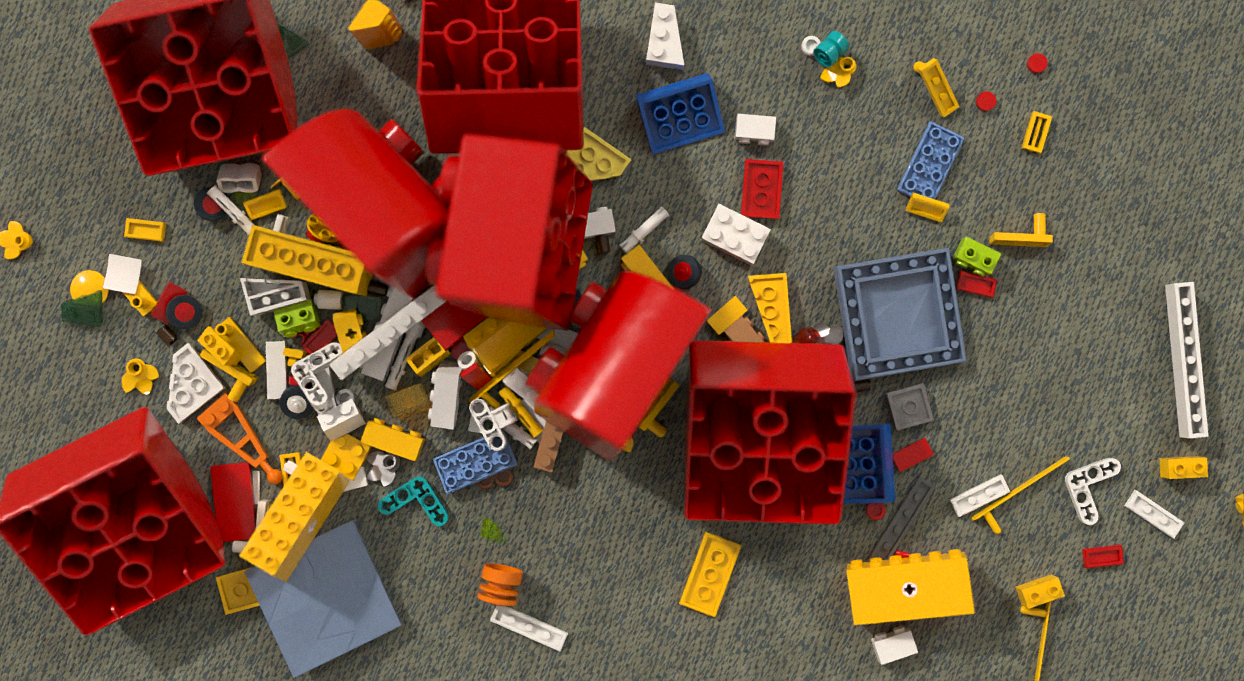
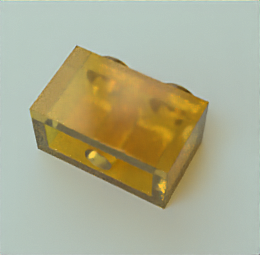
[385,383,432,420]

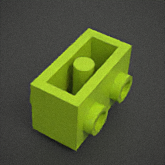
[952,237,1001,277]
[274,300,321,338]

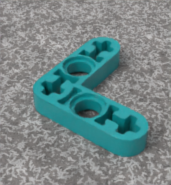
[378,476,449,526]

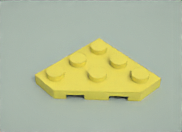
[566,127,631,181]

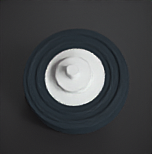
[280,386,314,419]

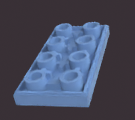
[896,121,965,199]
[433,429,518,495]

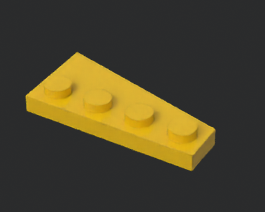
[748,273,792,343]

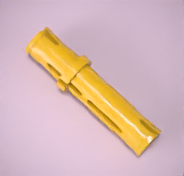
[498,386,543,438]

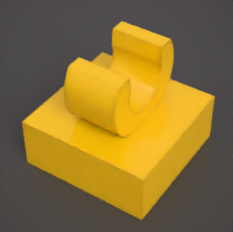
[283,348,307,367]

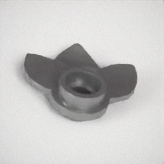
[806,322,843,344]
[366,451,400,487]

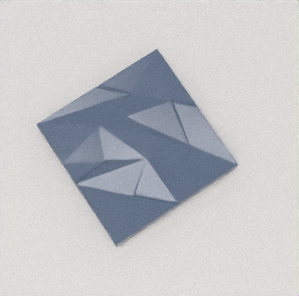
[833,248,967,381]
[244,520,402,678]

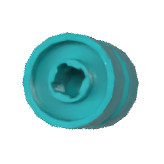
[813,31,850,68]

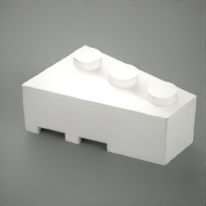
[646,3,684,70]
[240,278,312,316]
[428,360,462,429]

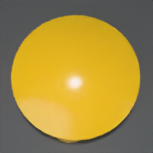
[307,214,339,242]
[70,270,109,309]

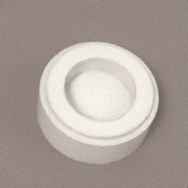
[801,36,821,56]

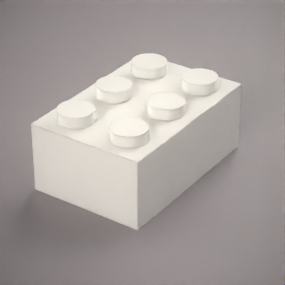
[701,204,771,266]

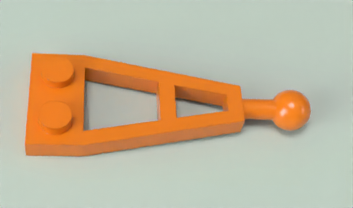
[197,393,283,484]

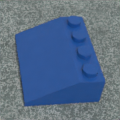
[635,73,725,155]
[843,423,896,503]

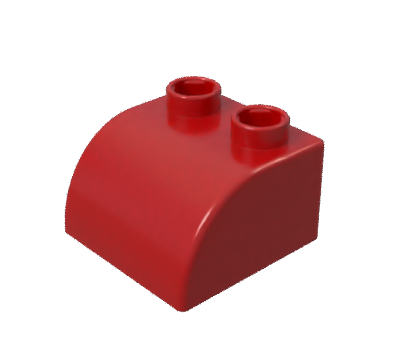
[89,0,297,176]
[417,0,584,154]
[262,109,450,299]
[426,134,593,331]
[525,271,710,461]
[684,340,856,525]
[0,407,225,636]

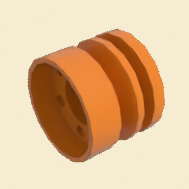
[477,563,523,606]

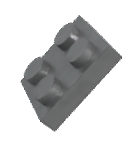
[885,383,934,430]

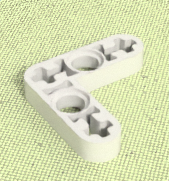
[291,343,343,410]
[1065,458,1121,525]

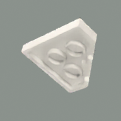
[167,343,226,424]

